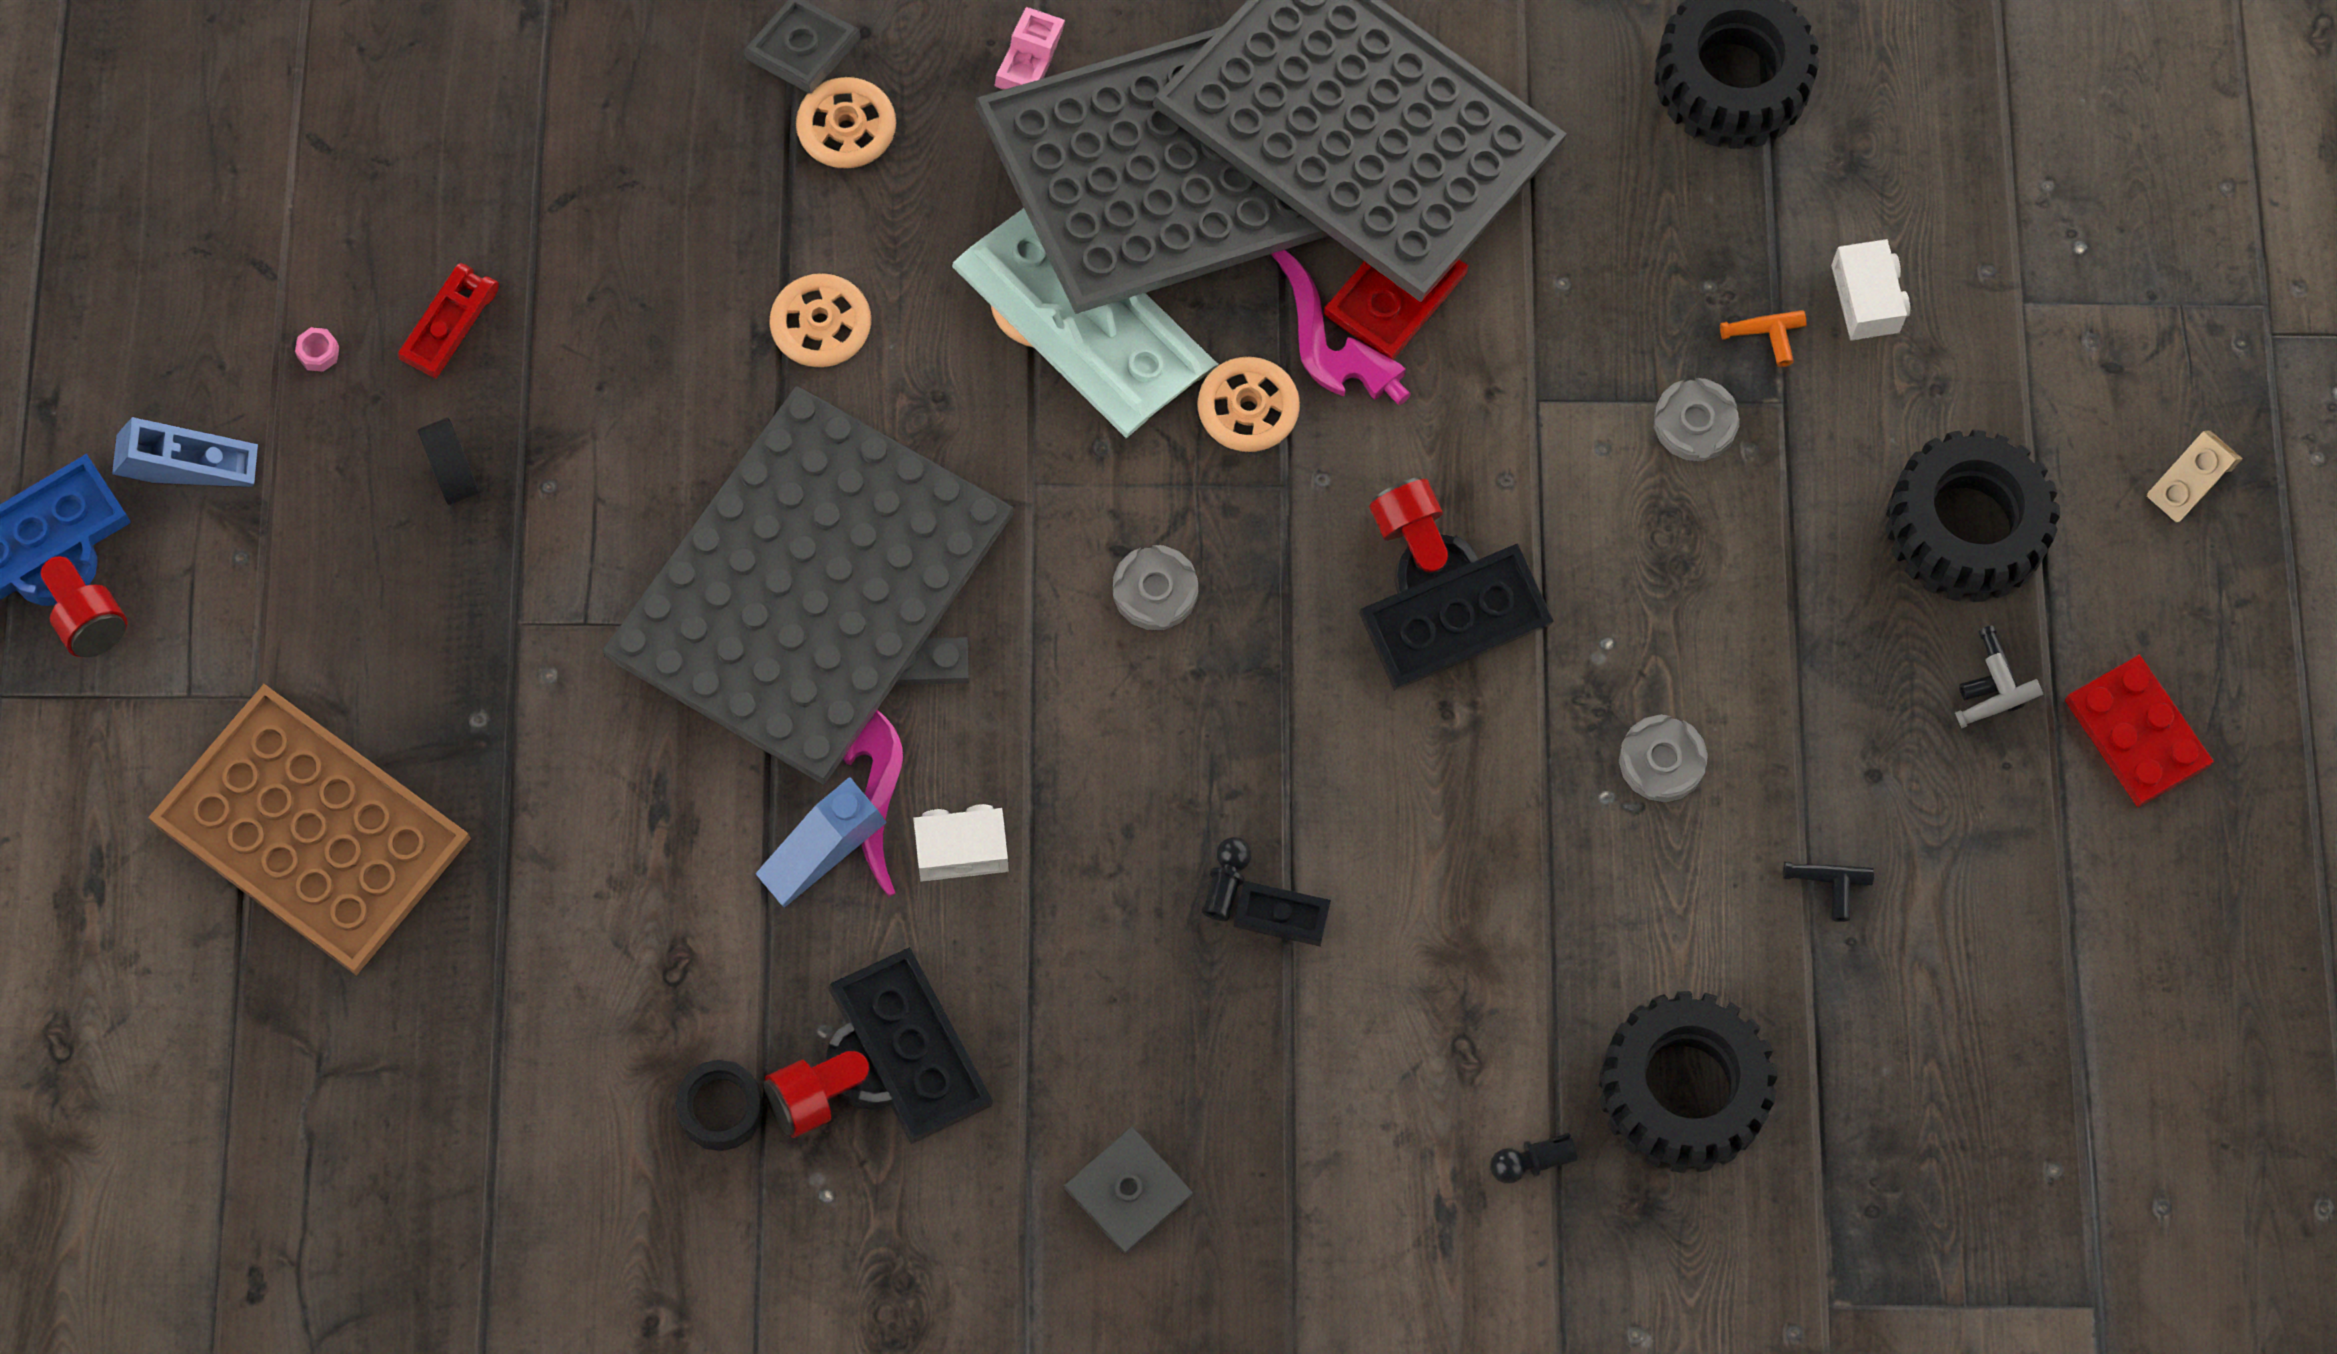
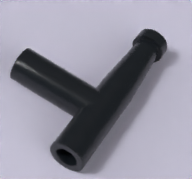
[1959,625,2025,711]
[1783,862,1874,922]

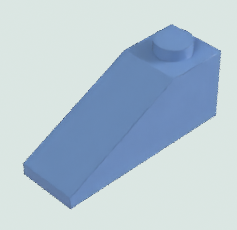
[112,417,258,487]
[755,777,887,908]

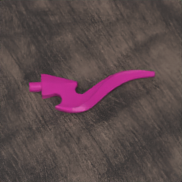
[1271,250,1411,406]
[842,710,903,897]

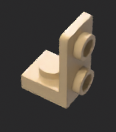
[2147,431,2243,522]

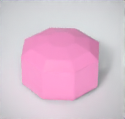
[295,327,339,372]

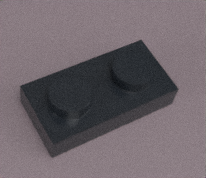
[1234,880,1331,947]

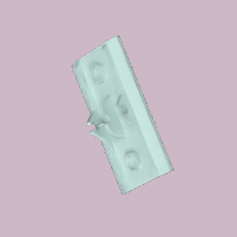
[952,208,1218,438]

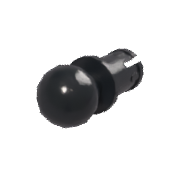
[1202,837,1251,921]
[1490,1133,1578,1183]

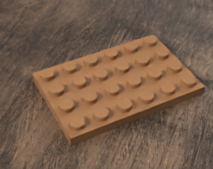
[148,684,471,976]

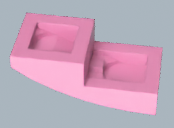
[995,7,1065,90]

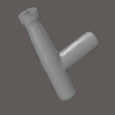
[1955,653,2044,728]

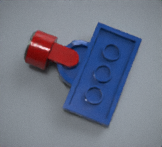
[0,454,131,657]

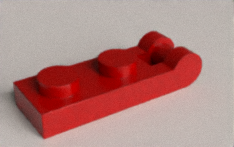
[398,263,499,379]

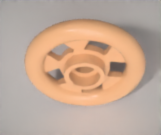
[796,77,896,169]
[770,274,871,367]
[1198,357,1300,452]

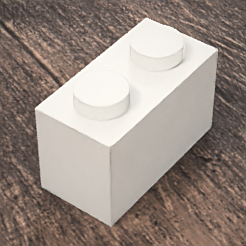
[1831,239,1910,340]
[914,804,1009,882]

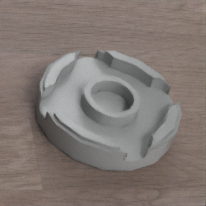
[1654,378,1739,461]
[1113,545,1198,630]
[1619,714,1708,802]

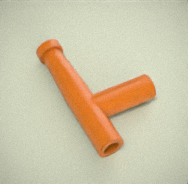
[1720,310,1807,367]

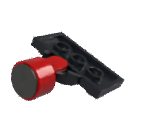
[1359,477,1554,691]
[763,947,993,1144]

